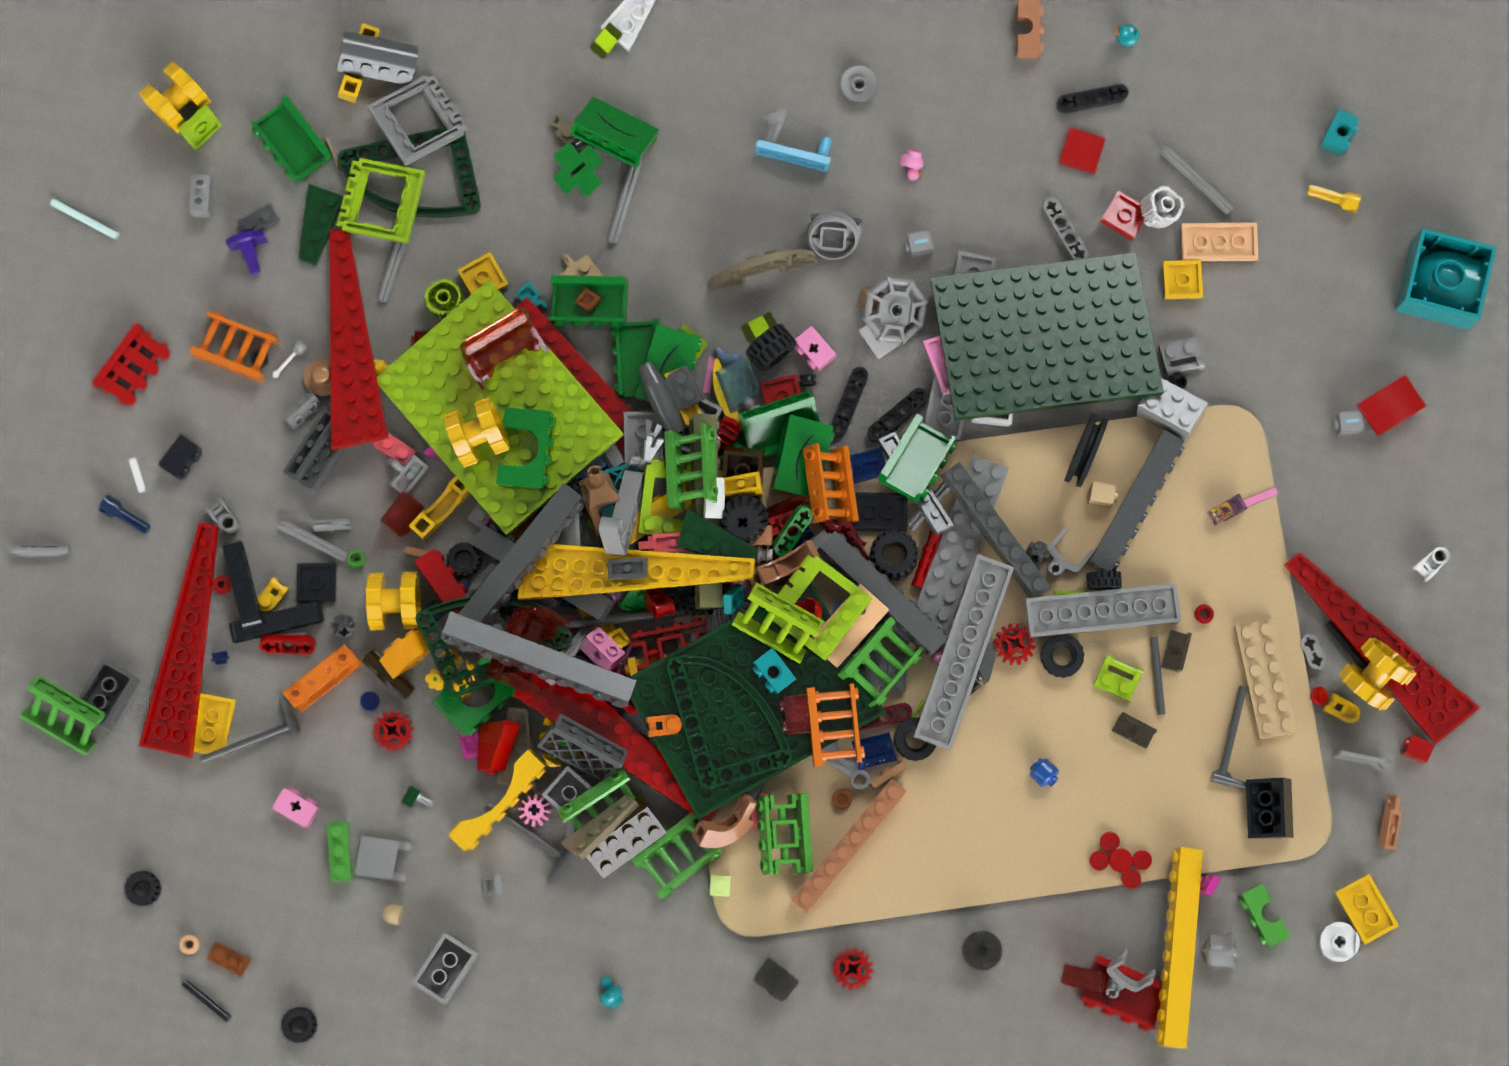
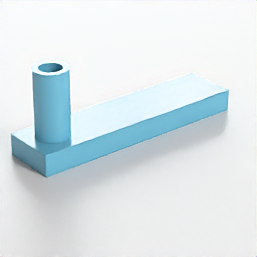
[755,137,832,172]

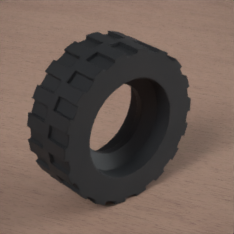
[1040,634,1085,678]
[894,717,936,761]

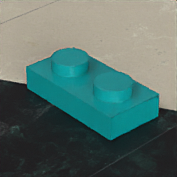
[722,584,745,614]

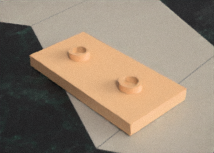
[1181,223,1258,261]
[812,584,889,668]

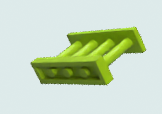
[732,582,825,664]

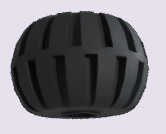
[720,495,769,543]

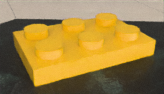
[194,693,237,757]
[1334,874,1399,945]

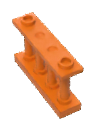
[189,311,280,383]
[803,443,859,524]
[282,644,363,712]
[806,683,865,767]

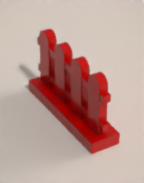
[91,322,170,406]

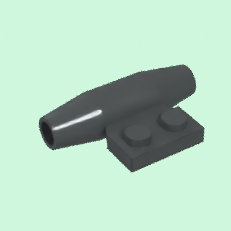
[638,362,704,434]
[859,630,908,692]

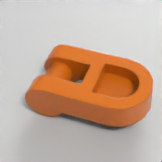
[646,714,682,737]

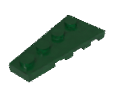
[676,509,757,559]

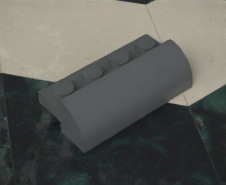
[336,31,418,85]
[283,408,345,492]

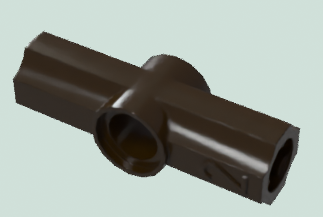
[362,649,416,700]

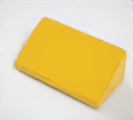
[724,471,763,501]

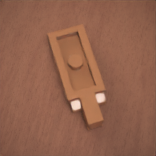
[1378,794,1402,851]

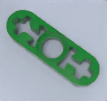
[772,505,813,557]

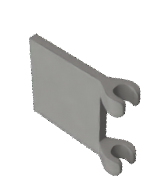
[1333,750,1394,772]
[355,836,413,882]

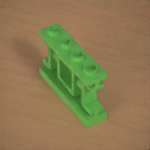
[755,793,813,875]

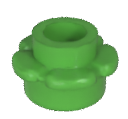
[347,550,366,569]

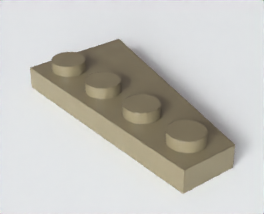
[497,707,536,790]
[560,795,639,860]

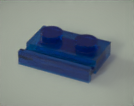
[850,447,886,484]
[852,732,897,770]

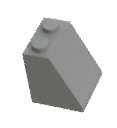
[537,510,588,547]

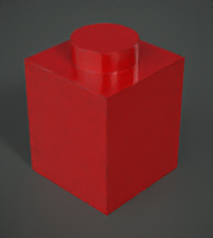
[1401,735,1435,764]

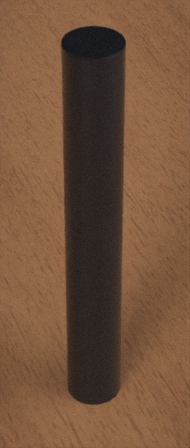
[1325,621,1368,669]
[181,979,232,1022]

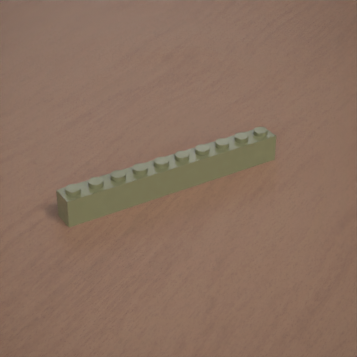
[689,414,725,609]

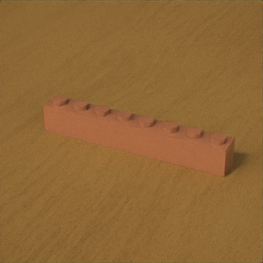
[791,779,907,913]

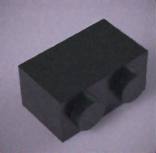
[158,434,202,481]

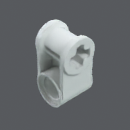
[1412,547,1450,582]

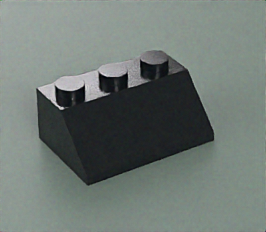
[1246,778,1294,839]

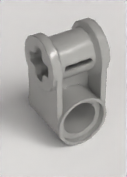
[205,497,240,534]

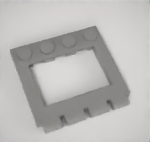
[367,75,468,166]

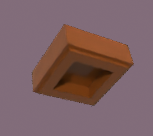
[575,287,602,314]

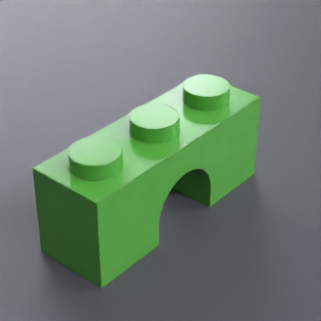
[326,821,354,883]
[1239,883,1291,948]

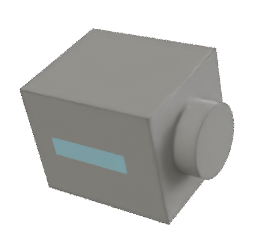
[904,230,934,258]
[1333,411,1364,435]

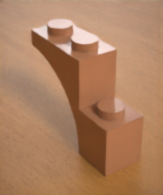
[749,540,820,589]

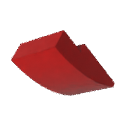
[1357,375,1427,436]

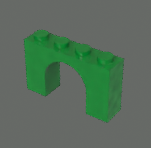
[496,407,556,491]
[432,657,521,738]

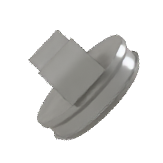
[806,211,862,260]

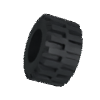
[746,324,797,372]
[869,529,919,580]

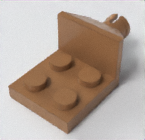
[579,465,620,536]

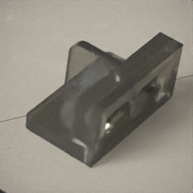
[1161,630,1192,673]
[1111,712,1157,749]

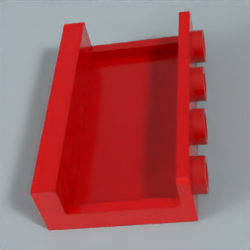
[1079,955,1163,1032]

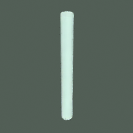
[50,198,119,240]

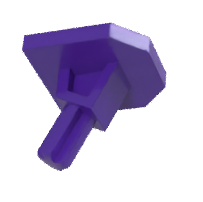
[226,230,268,275]

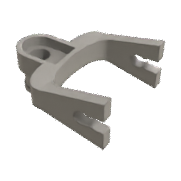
[628,419,664,472]
[1047,527,1095,577]
[1106,948,1156,998]

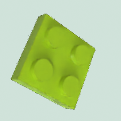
[178,105,222,151]

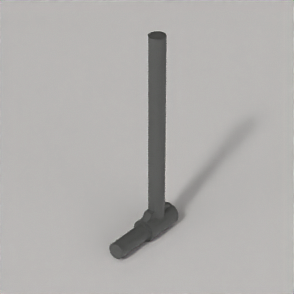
[1210,686,1247,790]
[200,697,301,764]
[485,802,574,885]

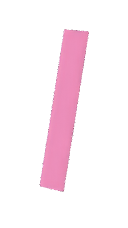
[703,356,716,394]
[1241,487,1278,508]

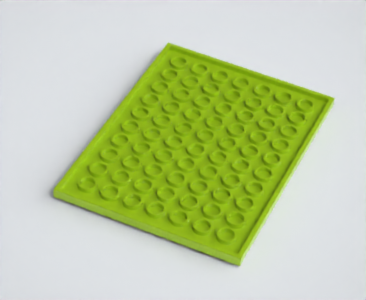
[377,280,624,536]

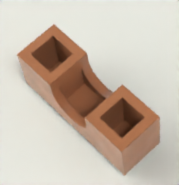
[1016,0,1044,59]

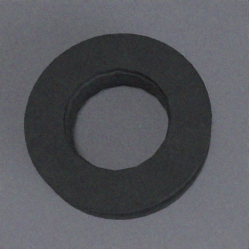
[1064,413,1108,488]

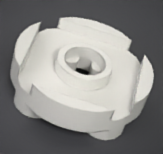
[1319,922,1360,962]

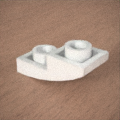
[703,477,725,519]

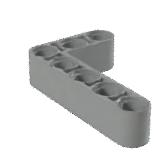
[599,470,644,556]

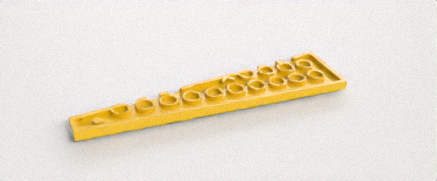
[517,544,756,600]

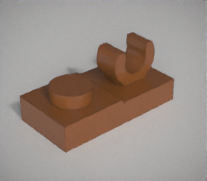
[207,941,251,977]

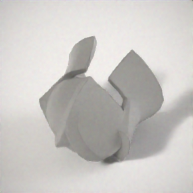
[1201,931,1237,971]

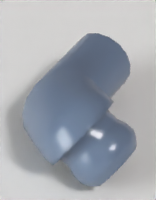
[713,346,742,365]

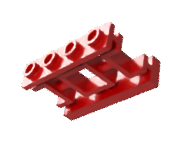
[630,618,707,672]

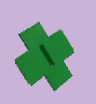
[552,142,604,197]

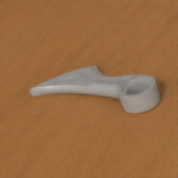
[811,741,870,790]

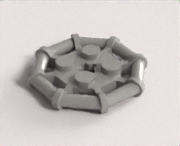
[862,275,928,345]

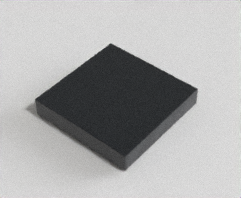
[297,563,337,602]

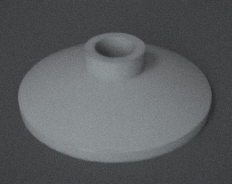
[841,66,878,102]

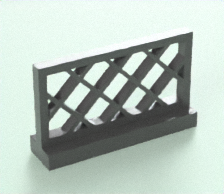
[537,713,628,781]

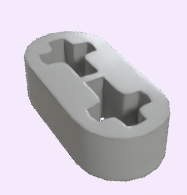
[1301,634,1326,670]

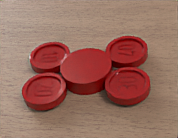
[1089,832,1152,889]

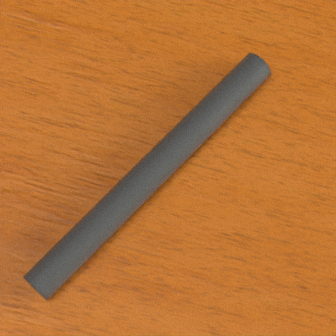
[1150,637,1166,715]

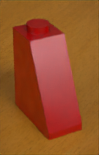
[477,720,520,776]

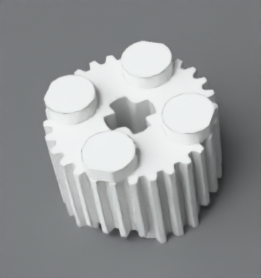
[1140,185,1185,229]

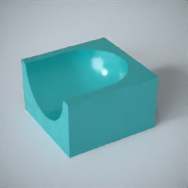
[1395,228,1497,330]

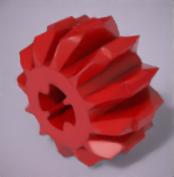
[717,416,740,449]

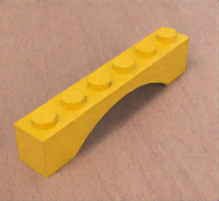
[448,749,548,851]

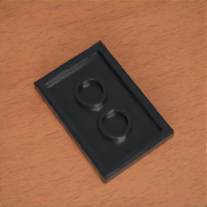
[849,492,908,532]

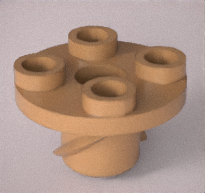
[304,359,331,397]

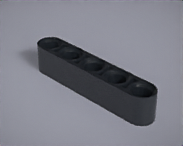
[223,540,263,630]
[228,601,325,643]

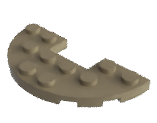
[707,249,818,292]

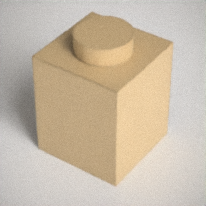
[1088,481,1118,507]

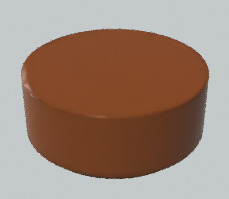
[832,789,852,809]

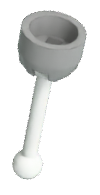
[272,338,309,378]

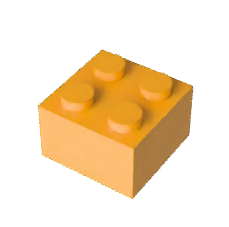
[379,629,432,679]

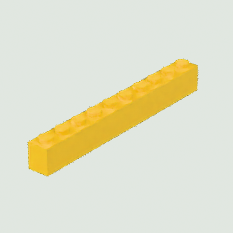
[1155,847,1203,1049]

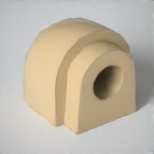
[382,904,404,925]

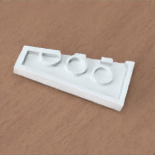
[601,0,656,52]

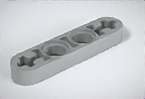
[1042,198,1088,261]

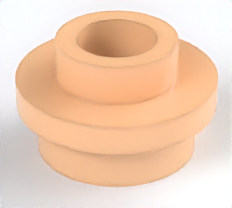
[179,935,200,955]

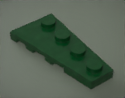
[298,184,343,266]

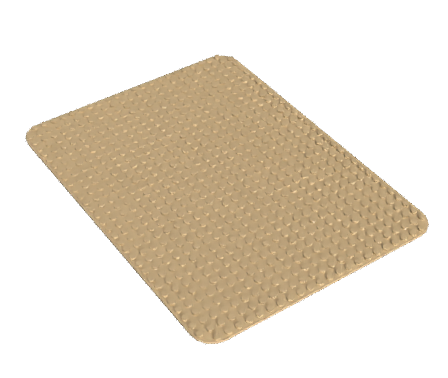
[672,405,1332,937]

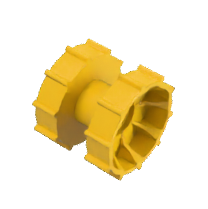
[139,61,211,134]
[443,397,511,468]
[366,571,421,630]
[1339,637,1416,711]

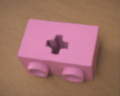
[794,326,836,372]
[580,627,626,671]
[272,787,320,829]

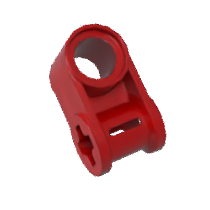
[645,588,675,619]

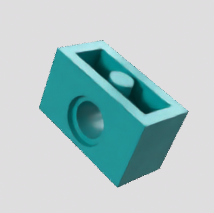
[1320,109,1360,156]
[752,648,796,694]

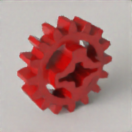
[993,623,1036,666]
[372,710,415,752]
[831,948,874,991]

